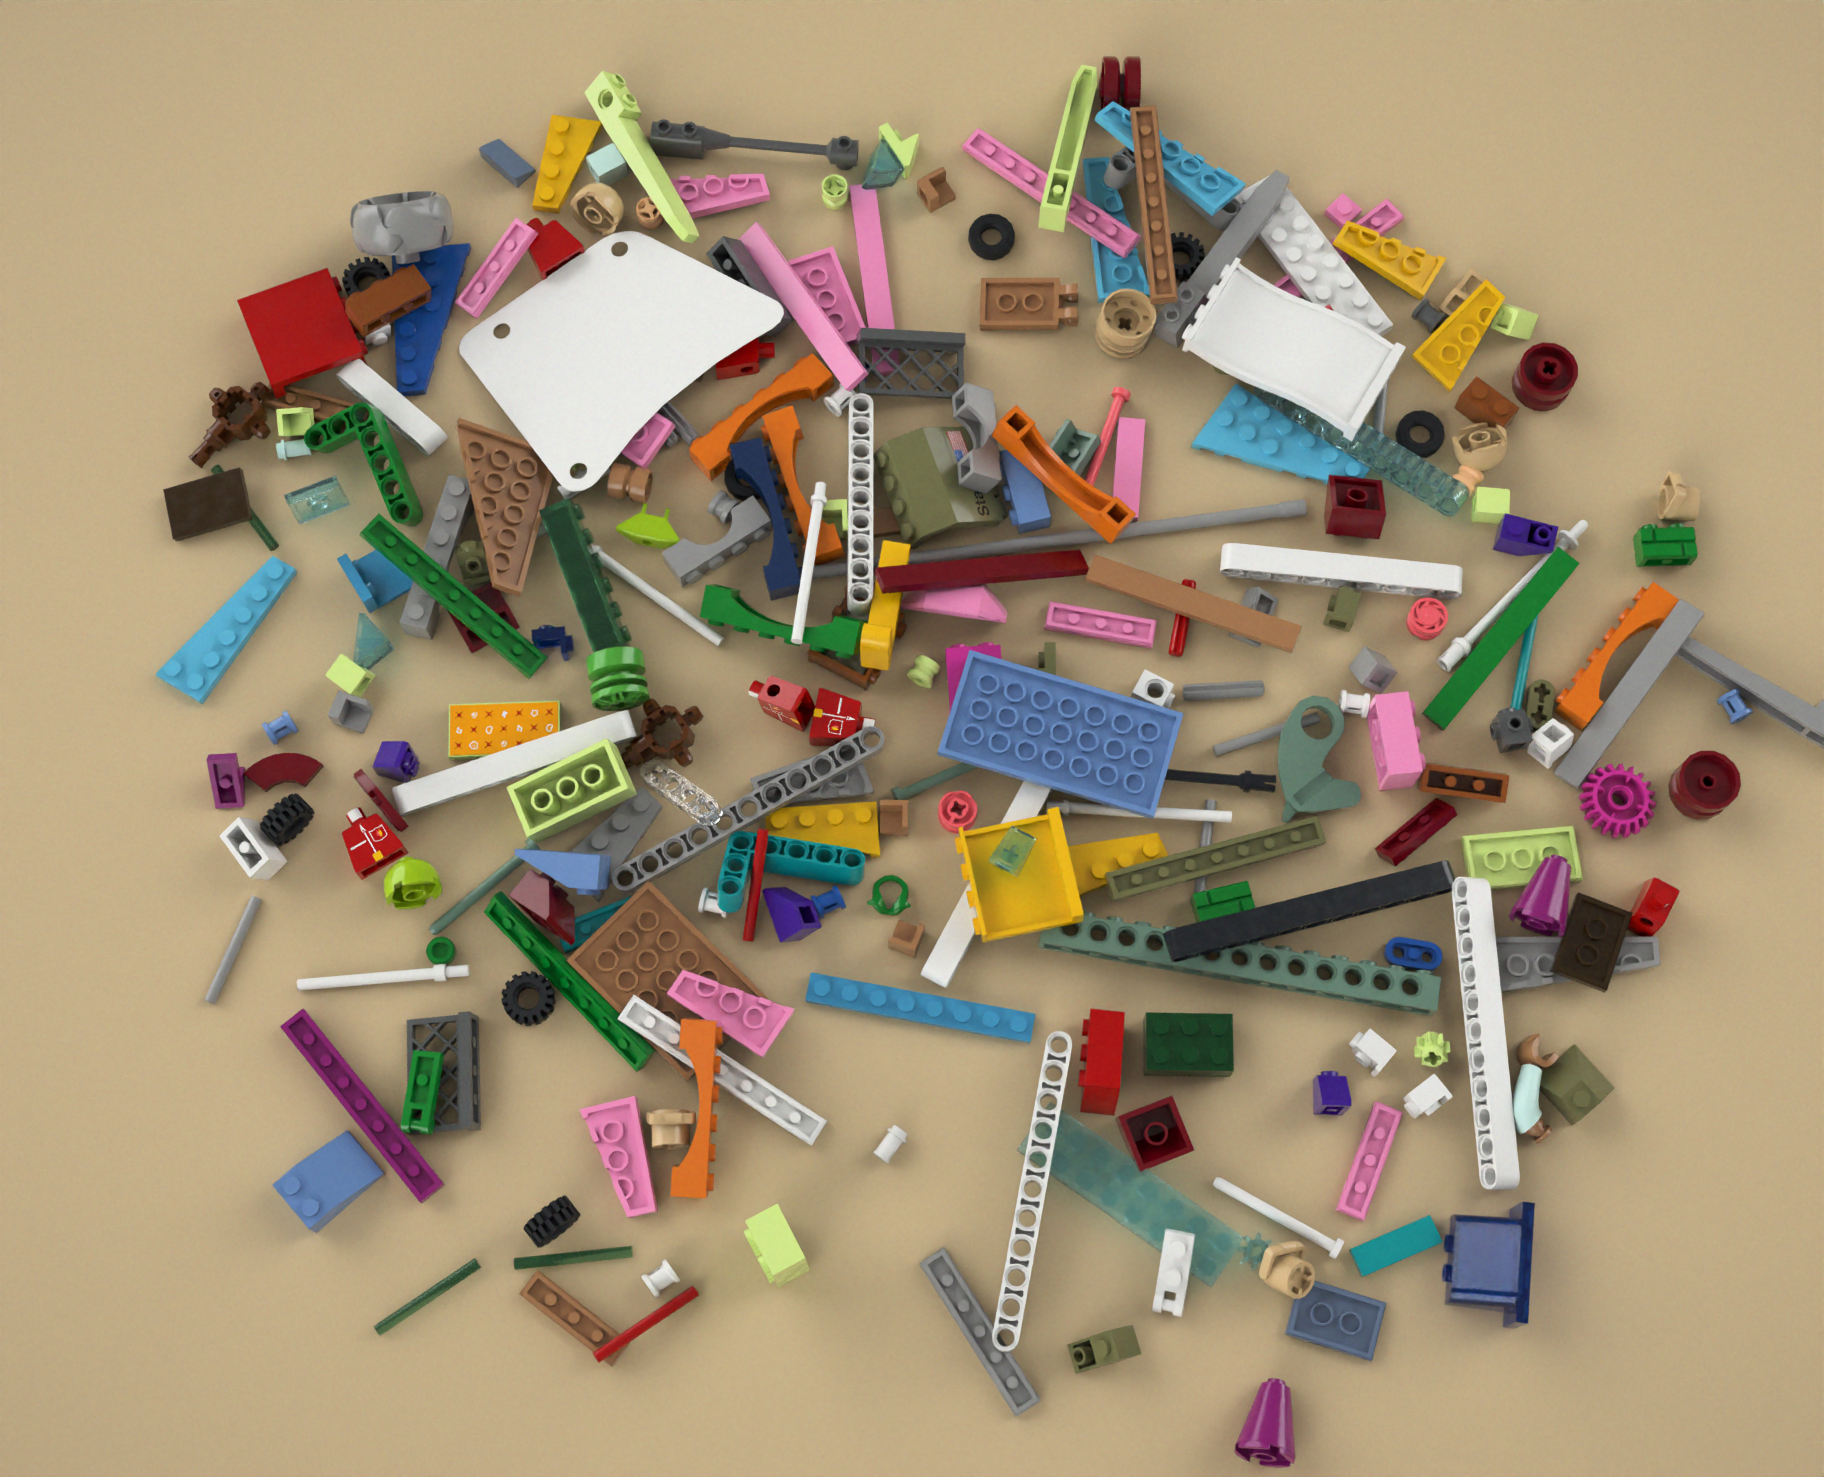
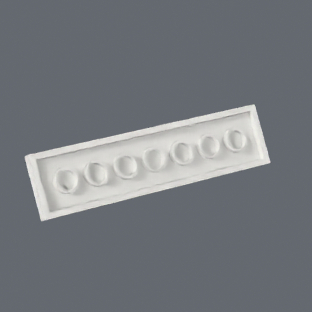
[1235,175,1393,336]

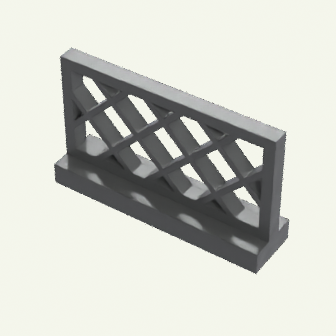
[856,328,966,399]
[407,1011,481,1135]

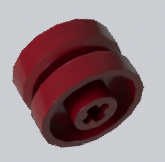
[1099,56,1141,111]
[1512,342,1578,411]
[1668,751,1741,820]

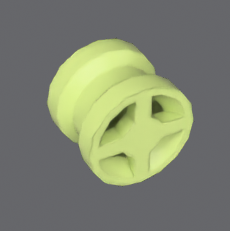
[907,655,941,688]

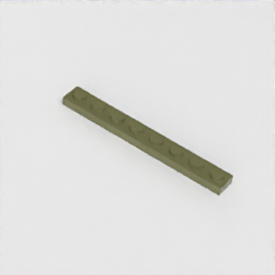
[1104,816,1326,902]

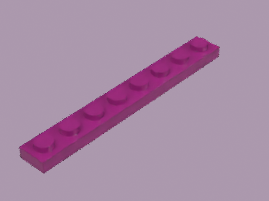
[280,1009,445,1204]

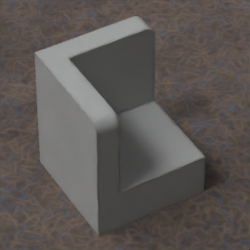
[1349,646,1397,694]
[328,690,374,733]

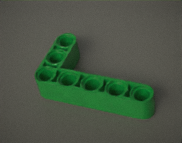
[304,402,423,527]

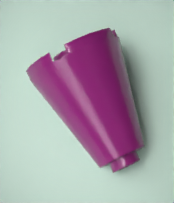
[1509,855,1571,937]
[1234,1378,1296,1468]

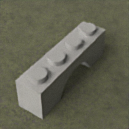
[952,382,1002,494]
[662,496,772,587]

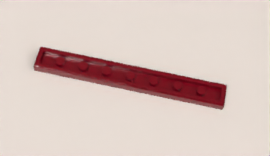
[874,549,1089,594]

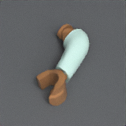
[1512,1034,1559,1143]

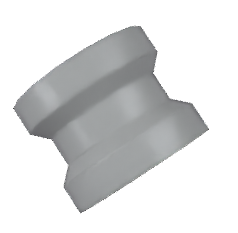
[707,490,740,524]

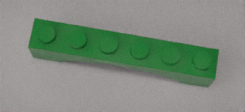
[700,584,868,659]

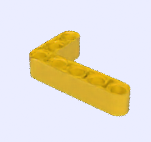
[860,540,911,671]

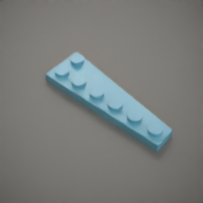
[1094,101,1246,216]
[1082,157,1150,303]
[155,556,297,705]

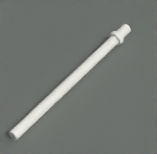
[791,482,827,644]
[577,538,725,647]
[1046,799,1232,823]

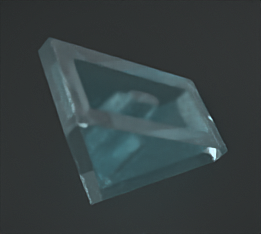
[862,139,905,190]
[353,613,394,670]
[988,826,1037,878]

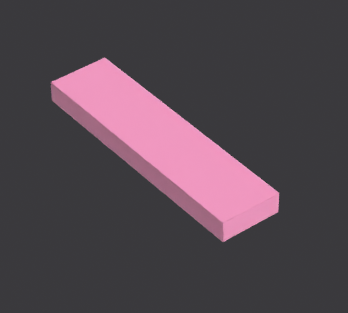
[455,218,538,319]
[1112,417,1146,521]
[1044,601,1157,649]
[1335,1101,1403,1221]

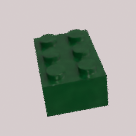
[1143,1012,1234,1077]

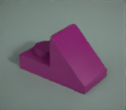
[206,753,245,809]

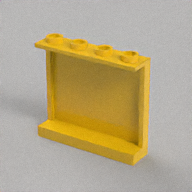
[954,807,1084,943]

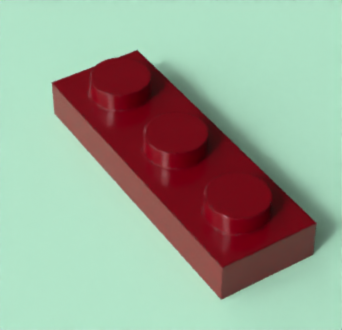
[1375,798,1457,867]

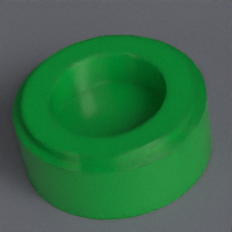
[426,937,456,965]

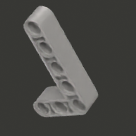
[1103,134,1241,231]

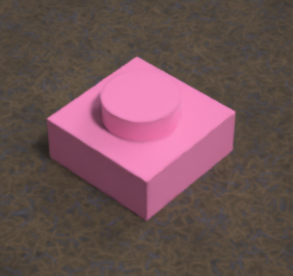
[1324,193,1362,229]

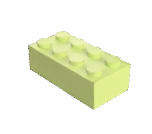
[507,738,637,843]
[743,1204,810,1288]

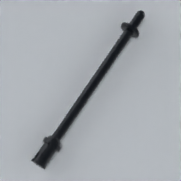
[1165,769,1276,793]

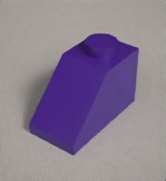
[1313,1071,1352,1115]

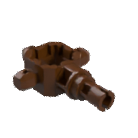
[188,382,271,469]
[621,698,704,769]

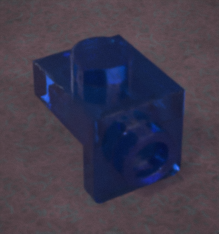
[532,625,574,661]

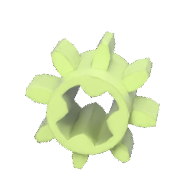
[1414,1031,1451,1067]

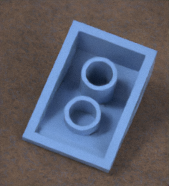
[515,849,611,895]
[272,1130,385,1233]

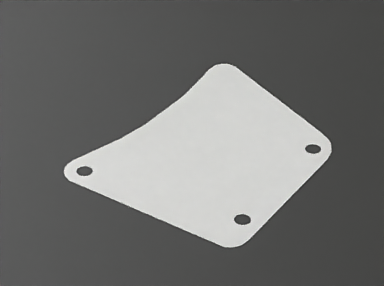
[459,231,784,491]

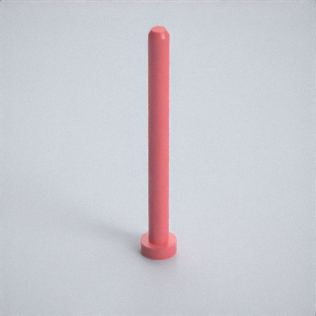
[1085,387,1131,486]

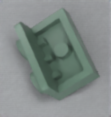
[1049,419,1101,476]

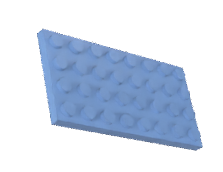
[937,650,1184,819]

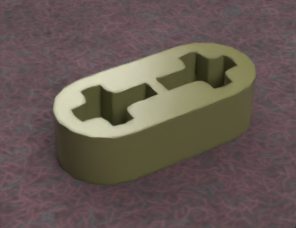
[1525,679,1555,733]

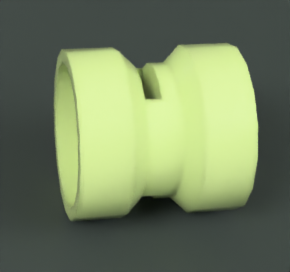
[822,174,848,210]

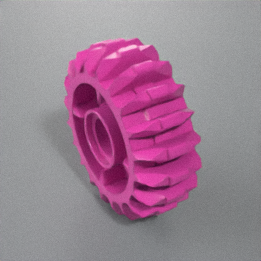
[1579,763,1657,839]

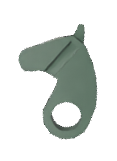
[1278,696,1361,823]

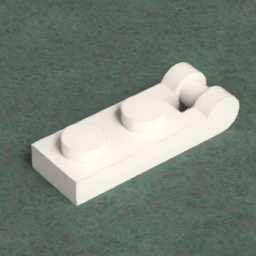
[1152,1229,1196,1317]

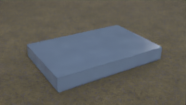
[1284,1281,1386,1361]

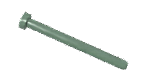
[891,762,979,800]
[429,838,541,935]

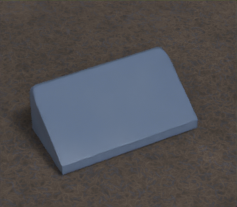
[479,139,536,188]

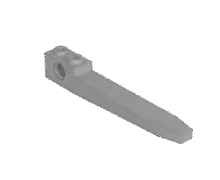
[1154,170,1289,348]
[1676,637,1824,749]

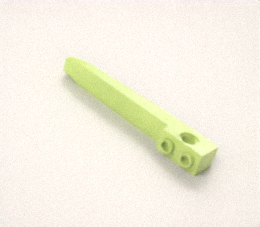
[1038,65,1097,232]
[584,71,699,243]

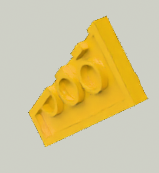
[532,115,603,214]
[1332,220,1446,300]
[1411,279,1505,392]
[765,801,880,858]
[1068,833,1168,897]

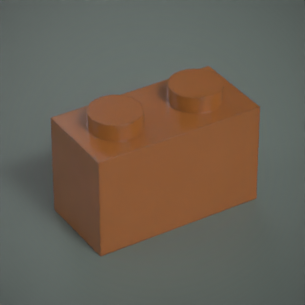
[1454,376,1519,429]

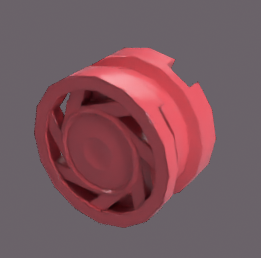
[1406,597,1448,641]
[938,790,977,834]

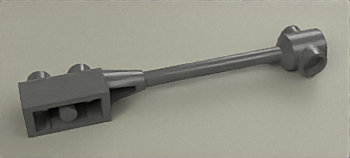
[650,119,859,170]

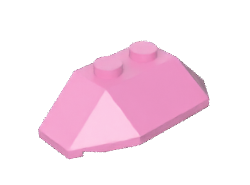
[900,584,1008,623]

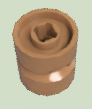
[607,463,653,503]

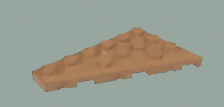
[456,418,553,596]

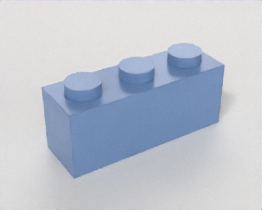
[999,450,1051,534]

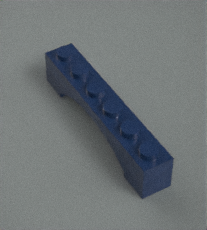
[730,437,802,601]

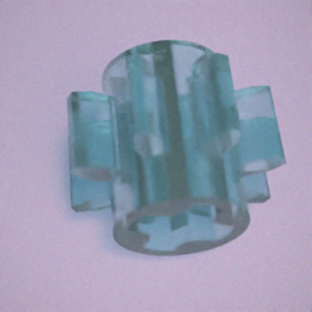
[1237,1232,1272,1271]

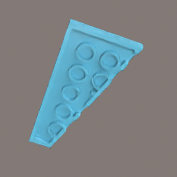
[1191,383,1370,485]

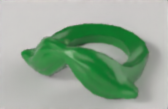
[867,875,911,916]

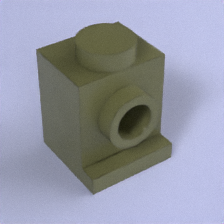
[456,540,491,586]
[1323,586,1361,632]

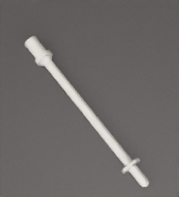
[1436,520,1588,672]

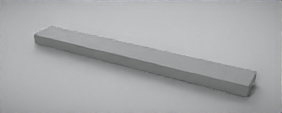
[1554,599,1704,790]

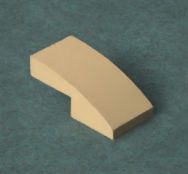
[1438,268,1492,316]

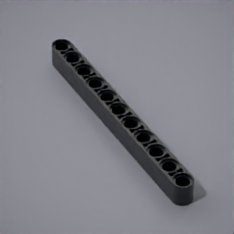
[1163,860,1455,962]

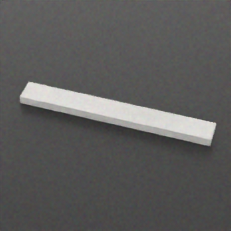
[618,995,827,1146]

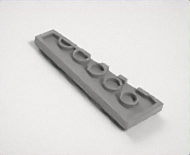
[1496,937,1660,993]

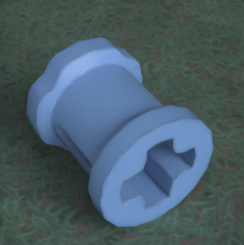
[1717,688,1753,724]
[262,711,299,745]

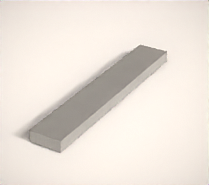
[919,1247,1041,1417]

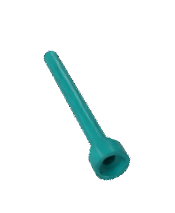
[1510,614,1539,710]

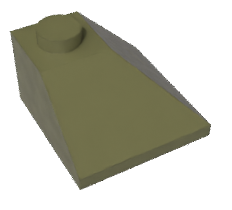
[1540,1044,1614,1125]

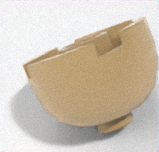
[570,183,624,236]
[1452,422,1508,473]

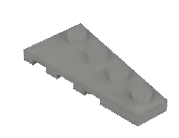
[750,748,874,804]
[570,786,662,903]

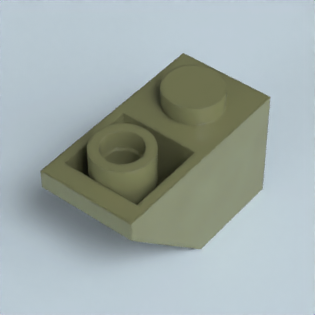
[1067,1325,1141,1374]

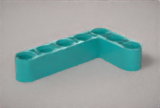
[717,831,865,913]

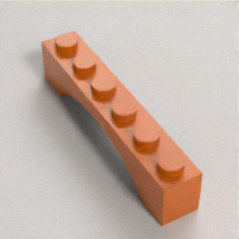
[689,353,834,481]
[761,405,845,565]
[992,405,1136,544]
[1554,582,1679,731]
[670,1018,723,1198]

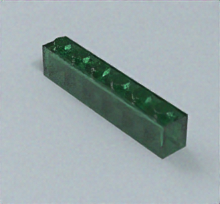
[539,498,632,653]

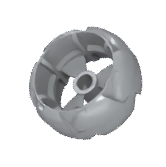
[350,191,454,264]

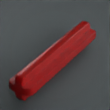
[1168,579,1196,657]

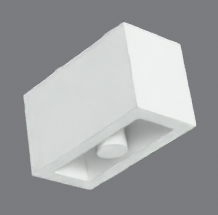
[220,817,288,880]

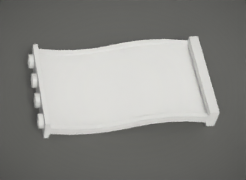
[1182,257,1406,441]

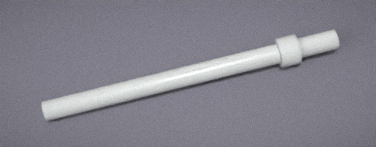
[297,964,470,991]

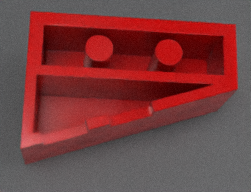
[1078,1008,1125,1116]

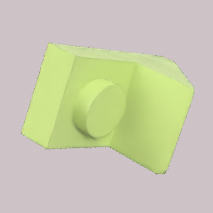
[879,122,919,179]

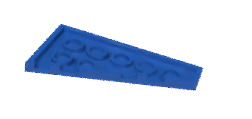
[392,243,471,396]

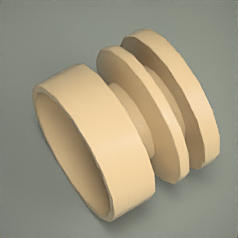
[1094,289,1156,359]

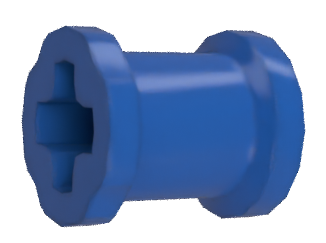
[810,885,846,919]

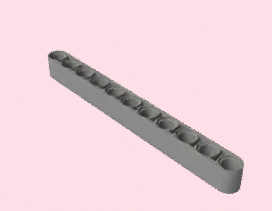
[612,726,885,893]

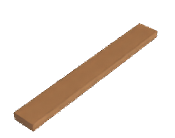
[1130,106,1178,304]
[1085,555,1302,653]

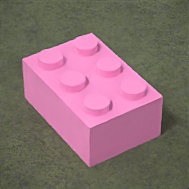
[1366,691,1426,791]

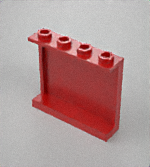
[237,268,368,398]

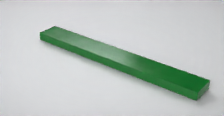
[360,513,548,679]
[1421,547,1580,731]
[484,891,655,1072]

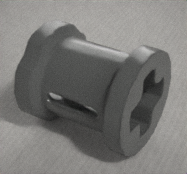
[1411,299,1447,333]

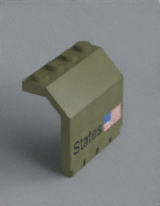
[873,427,1008,549]

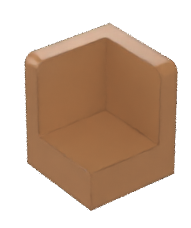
[917,167,956,213]
[880,800,908,836]
[888,920,925,958]

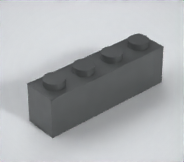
[706,236,793,337]

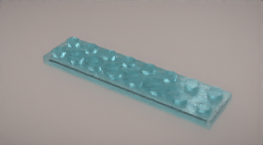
[1017,1102,1244,1288]

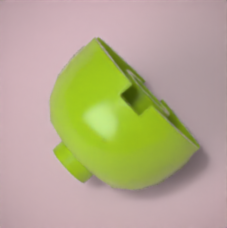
[384,857,442,909]

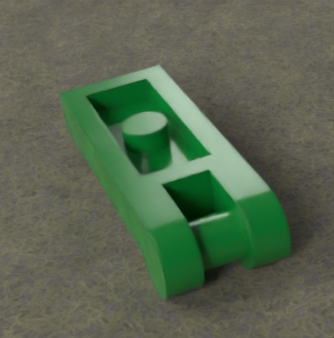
[401,1050,445,1135]

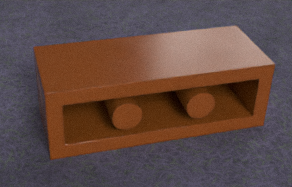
[345,264,431,337]
[1417,762,1510,803]

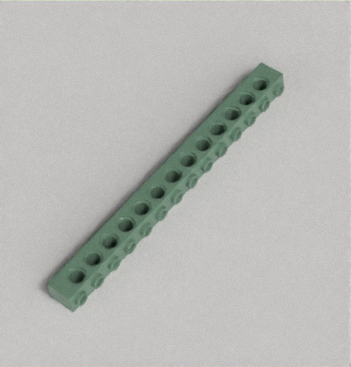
[1038,911,1441,1016]

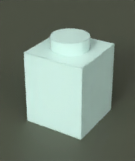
[586,143,628,186]

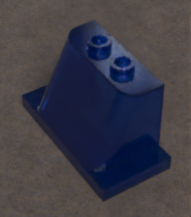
[1442,1202,1535,1329]

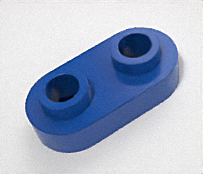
[1384,937,1442,971]

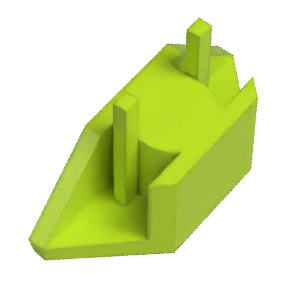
[616,503,680,549]

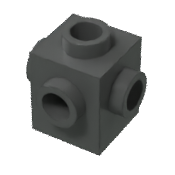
[1490,707,1533,753]

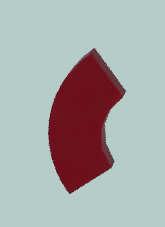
[243,753,324,792]
[353,769,409,832]

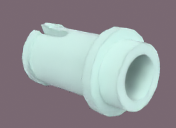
[276,439,311,461]

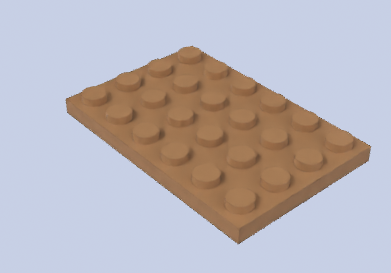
[566,881,769,1082]

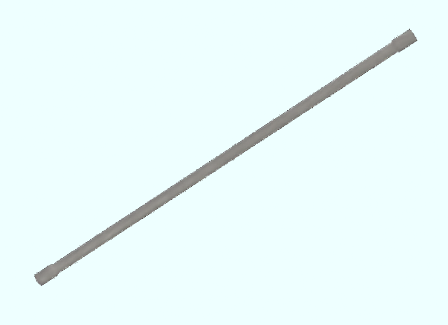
[802,499,1307,579]

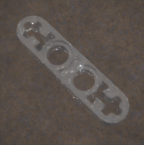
[640,760,722,826]

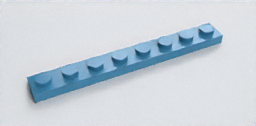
[805,973,1035,1044]

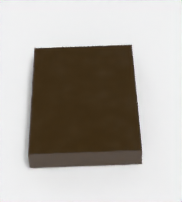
[163,467,253,542]
[1550,892,1632,993]

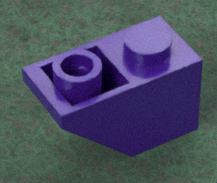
[1493,513,1558,556]
[372,741,420,783]
[762,887,822,943]

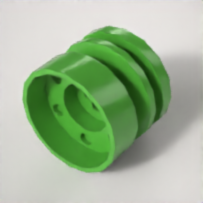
[586,647,650,711]

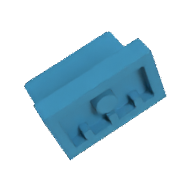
[337,550,413,614]

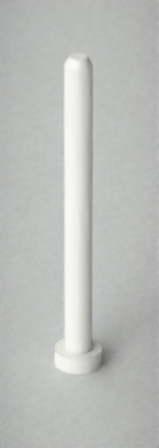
[1213,1177,1344,1259]

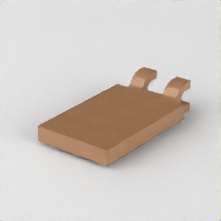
[979,278,1078,330]

